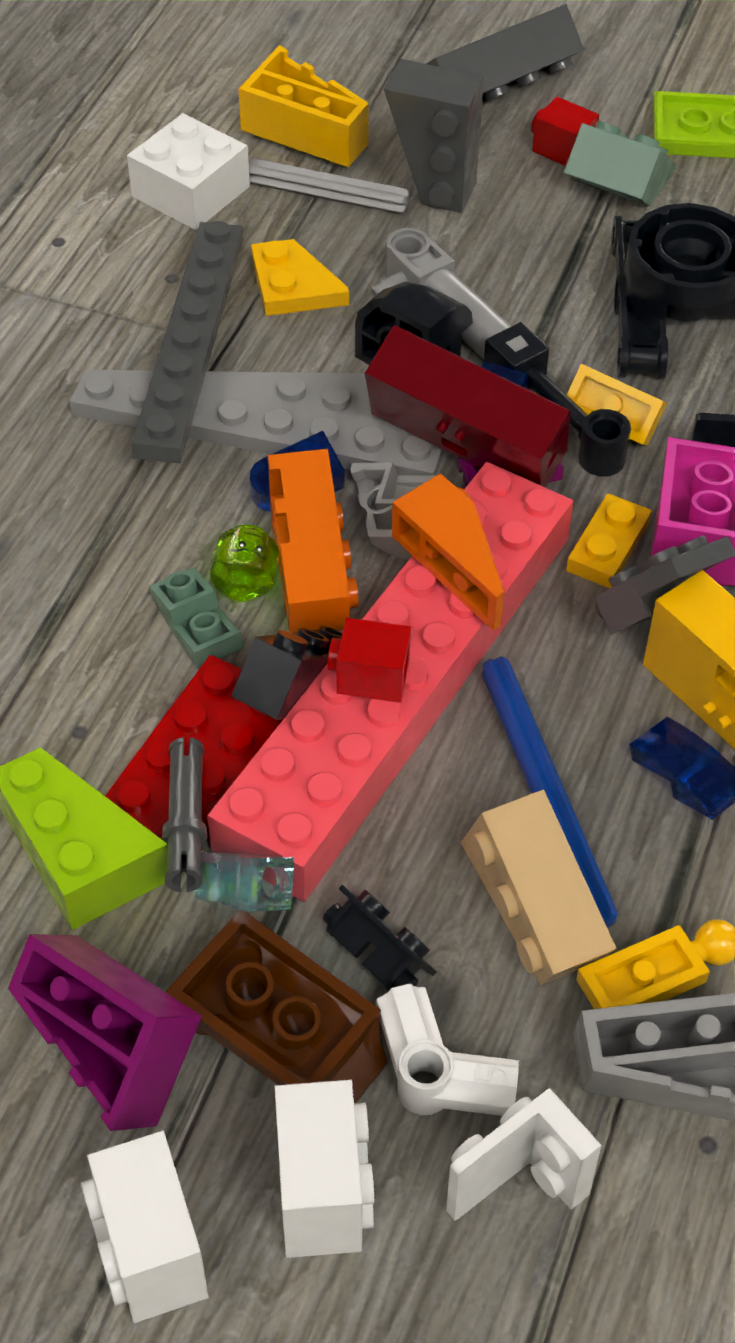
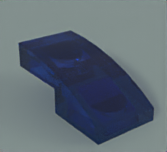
[629,717,735,820]

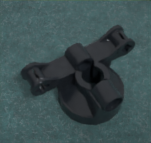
[611,203,735,379]

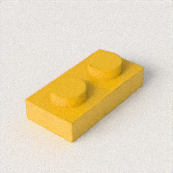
[567,364,668,446]
[566,493,652,588]

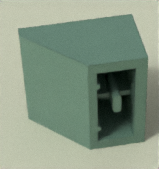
[564,121,676,206]

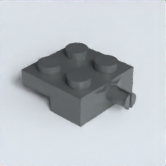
[594,535,735,635]

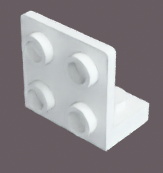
[446,1088,602,1221]

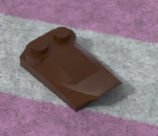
[165,909,387,1103]

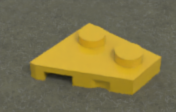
[251,239,349,316]

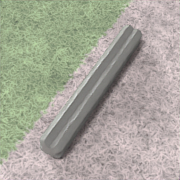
[249,158,410,214]

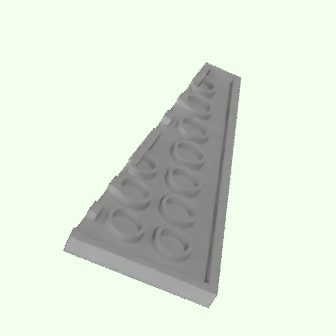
[70,370,445,475]

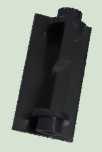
[323,885,437,992]

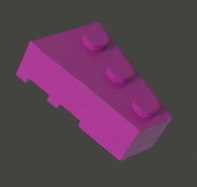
[8,934,202,1131]

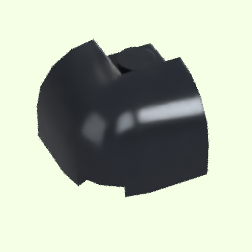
[355,281,473,365]

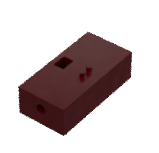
[365,325,570,488]

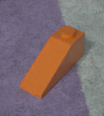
[392,473,505,631]

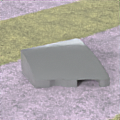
[350,462,444,560]

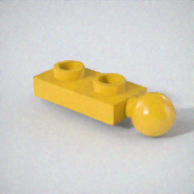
[576,919,735,1009]

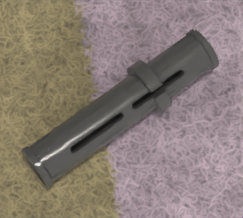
[162,737,207,892]

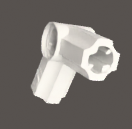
[376,984,519,1116]

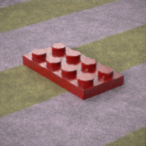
[105,655,283,851]

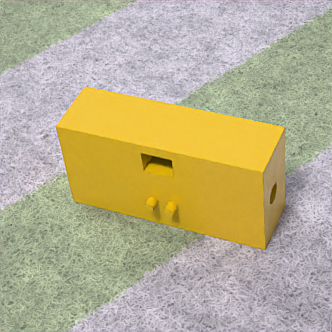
[643,570,735,750]

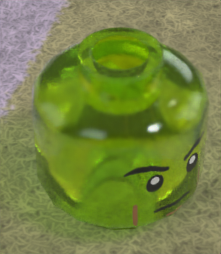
[210,524,279,602]

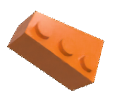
[268,449,359,633]

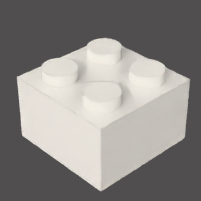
[127,113,250,230]
[275,1080,374,1258]
[81,1130,209,1323]

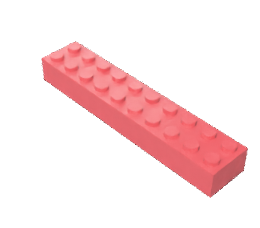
[207,461,574,902]

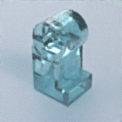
[195,851,294,912]

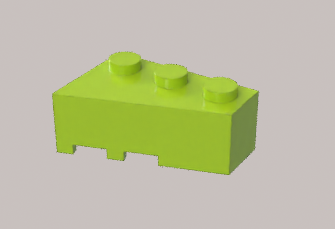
[0,747,168,930]

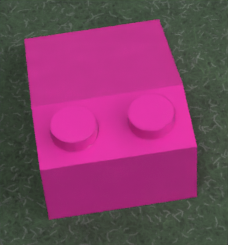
[650,437,735,586]

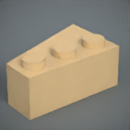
[461,789,617,986]

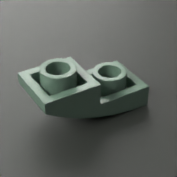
[149,567,244,668]

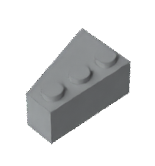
[573,993,735,1121]

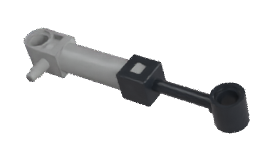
[371,228,631,477]

